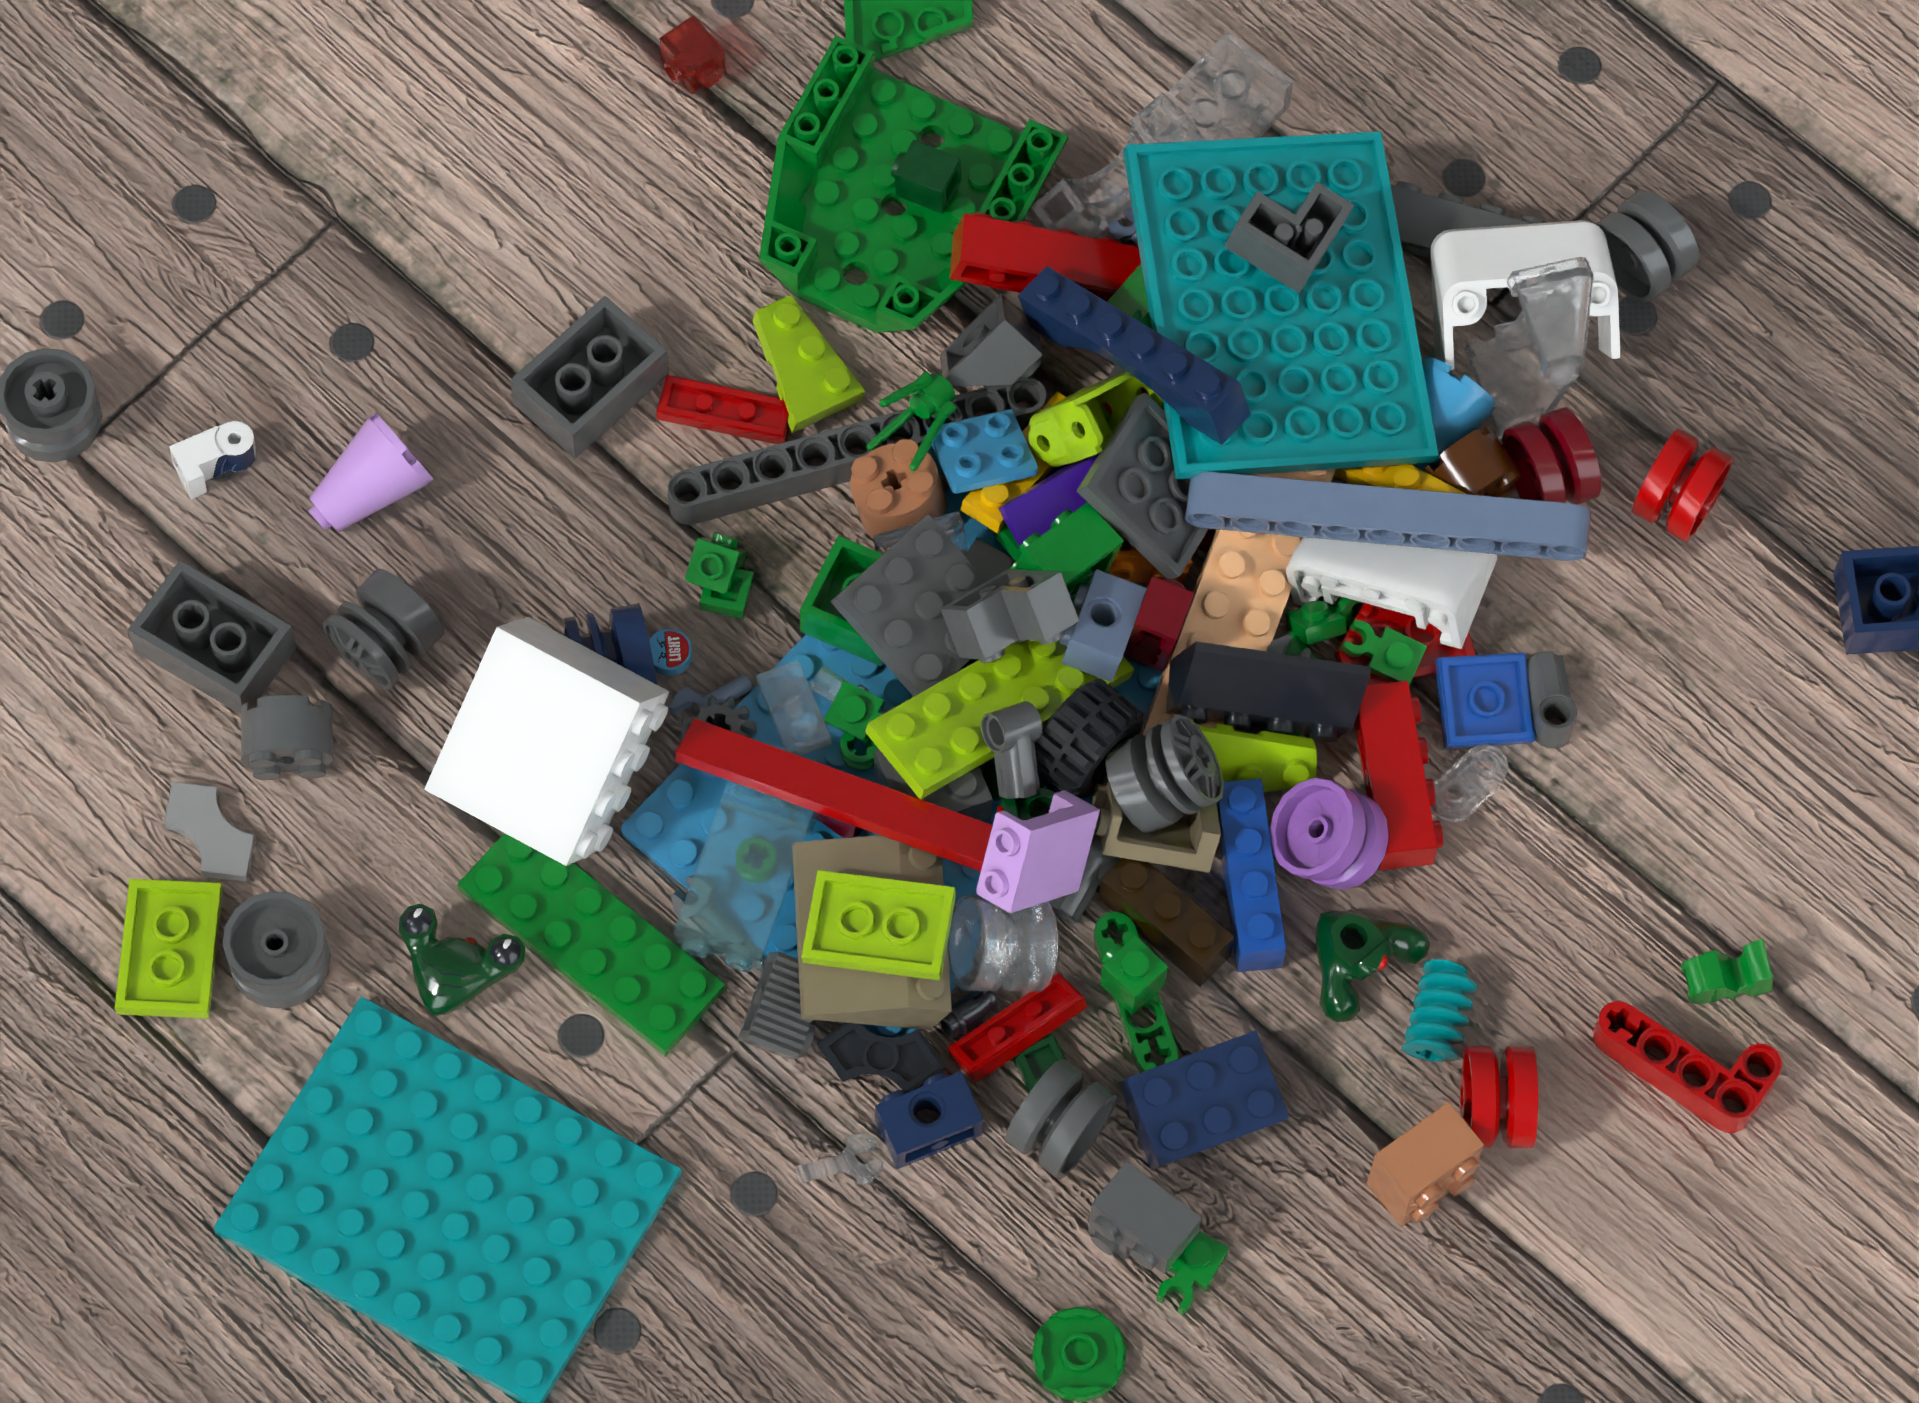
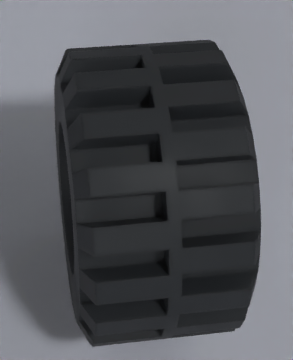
[1034,678,1144,799]

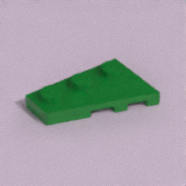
[844,0,973,62]

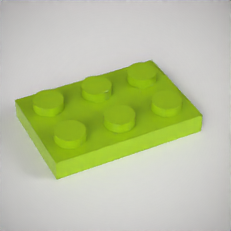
[801,870,956,981]
[115,879,223,1019]

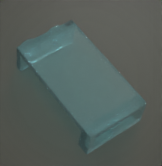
[674,780,817,972]

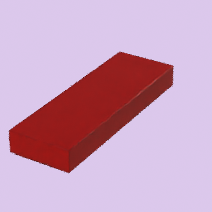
[656,375,790,444]
[947,972,1087,1083]

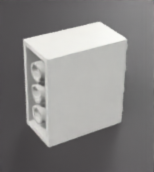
[424,617,669,866]

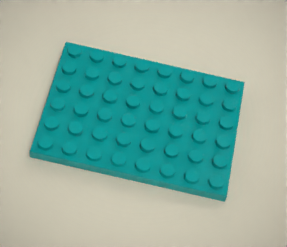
[1123,131,1439,479]
[213,996,682,1403]

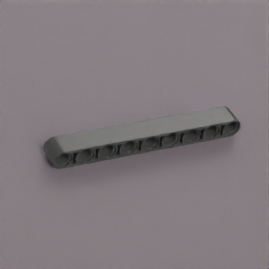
[667,377,1047,525]

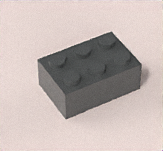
[510,296,669,459]
[128,560,297,715]

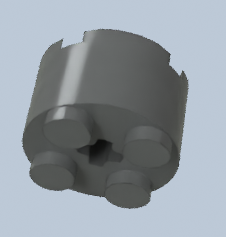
[241,695,333,780]

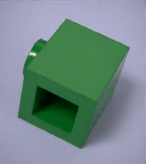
[1100,935,1168,1015]

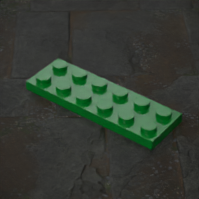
[457,833,726,1057]

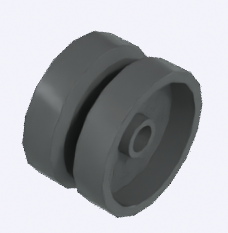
[1596,190,1700,303]
[0,348,103,463]
[222,891,331,1009]
[1004,1058,1118,1180]

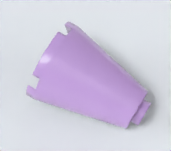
[308,412,433,532]

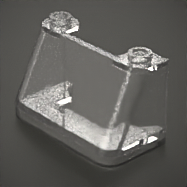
[1464,257,1594,441]

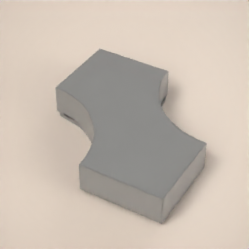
[164,782,256,882]

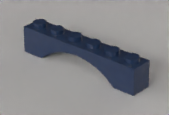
[1018,266,1251,445]

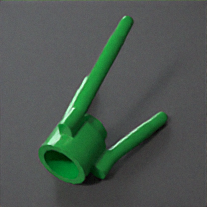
[866,372,956,471]

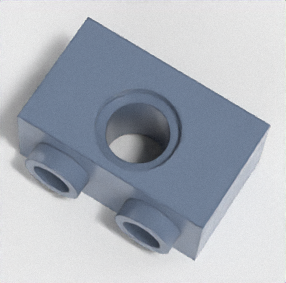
[1059,569,1147,682]

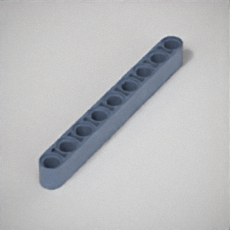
[1185,472,1591,561]

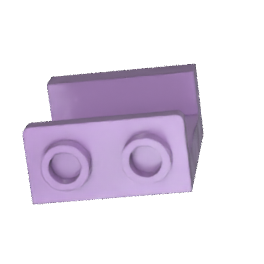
[976,790,1100,913]

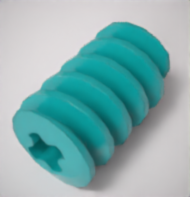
[1401,959,1478,1062]

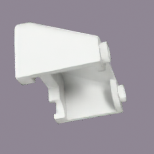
[1286,537,1498,649]

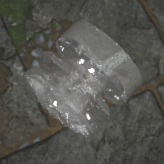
[948,895,1058,992]

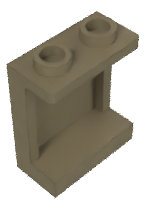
[1091,771,1221,873]

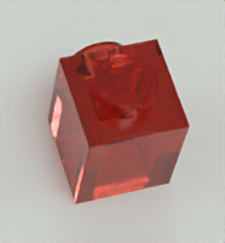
[659,15,726,94]

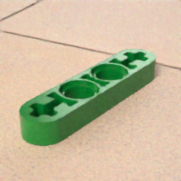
[1094,912,1179,1073]

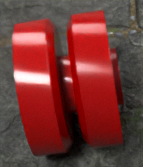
[1631,428,1734,543]
[1460,1046,1538,1148]

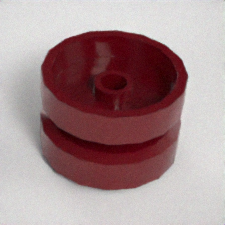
[1502,407,1602,505]

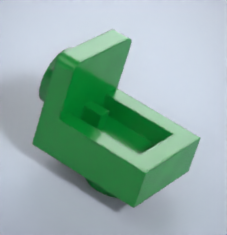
[685,532,749,593]

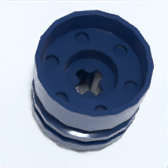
[563,603,657,685]

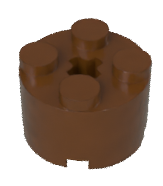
[1423,426,1522,498]

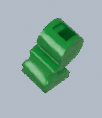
[1680,939,1773,1004]

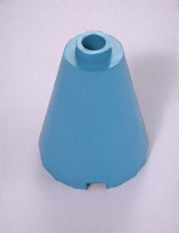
[1411,357,1496,470]

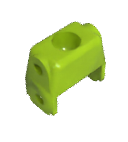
[1028,370,1165,467]

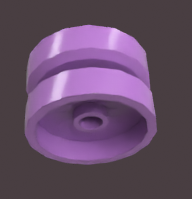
[1269,778,1389,890]

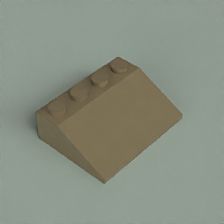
[792,835,952,1030]

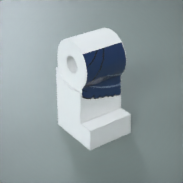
[169,421,257,499]

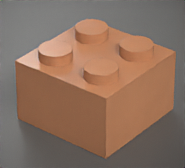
[1367,1102,1484,1227]

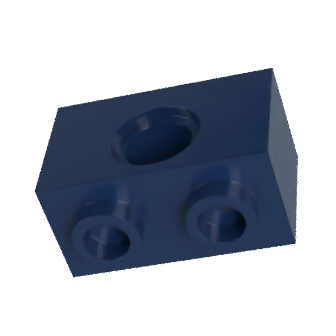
[875,1072,983,1169]

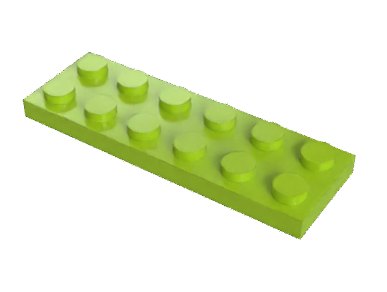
[865,610,1134,800]

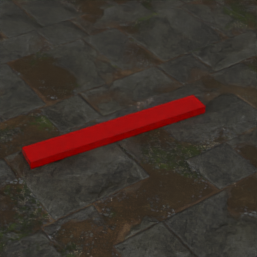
[675,718,993,871]

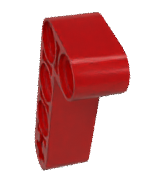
[1593,1001,1782,1133]

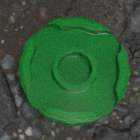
[1032,1306,1127,1402]

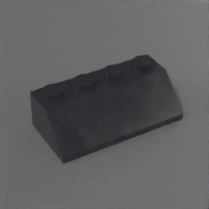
[1166,641,1371,742]

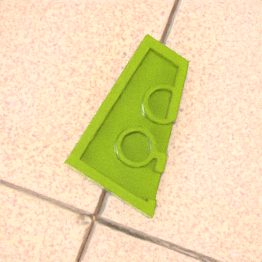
[752,295,865,433]
[1190,719,1317,792]

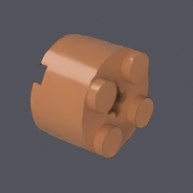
[850,439,948,544]

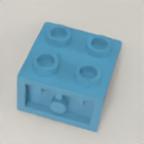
[927,409,1038,494]

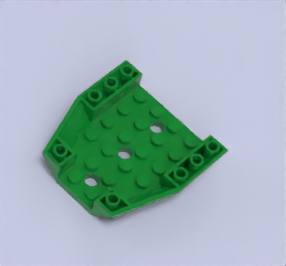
[759,35,1069,333]

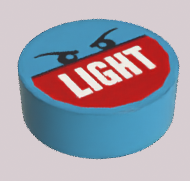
[649,629,692,676]

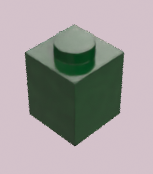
[891,140,961,214]

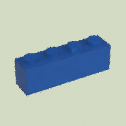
[1216,779,1286,972]

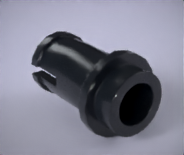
[939,984,998,1038]

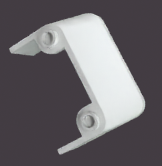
[1430,220,1620,370]

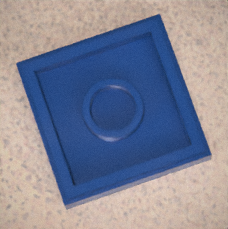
[1435,652,1535,749]

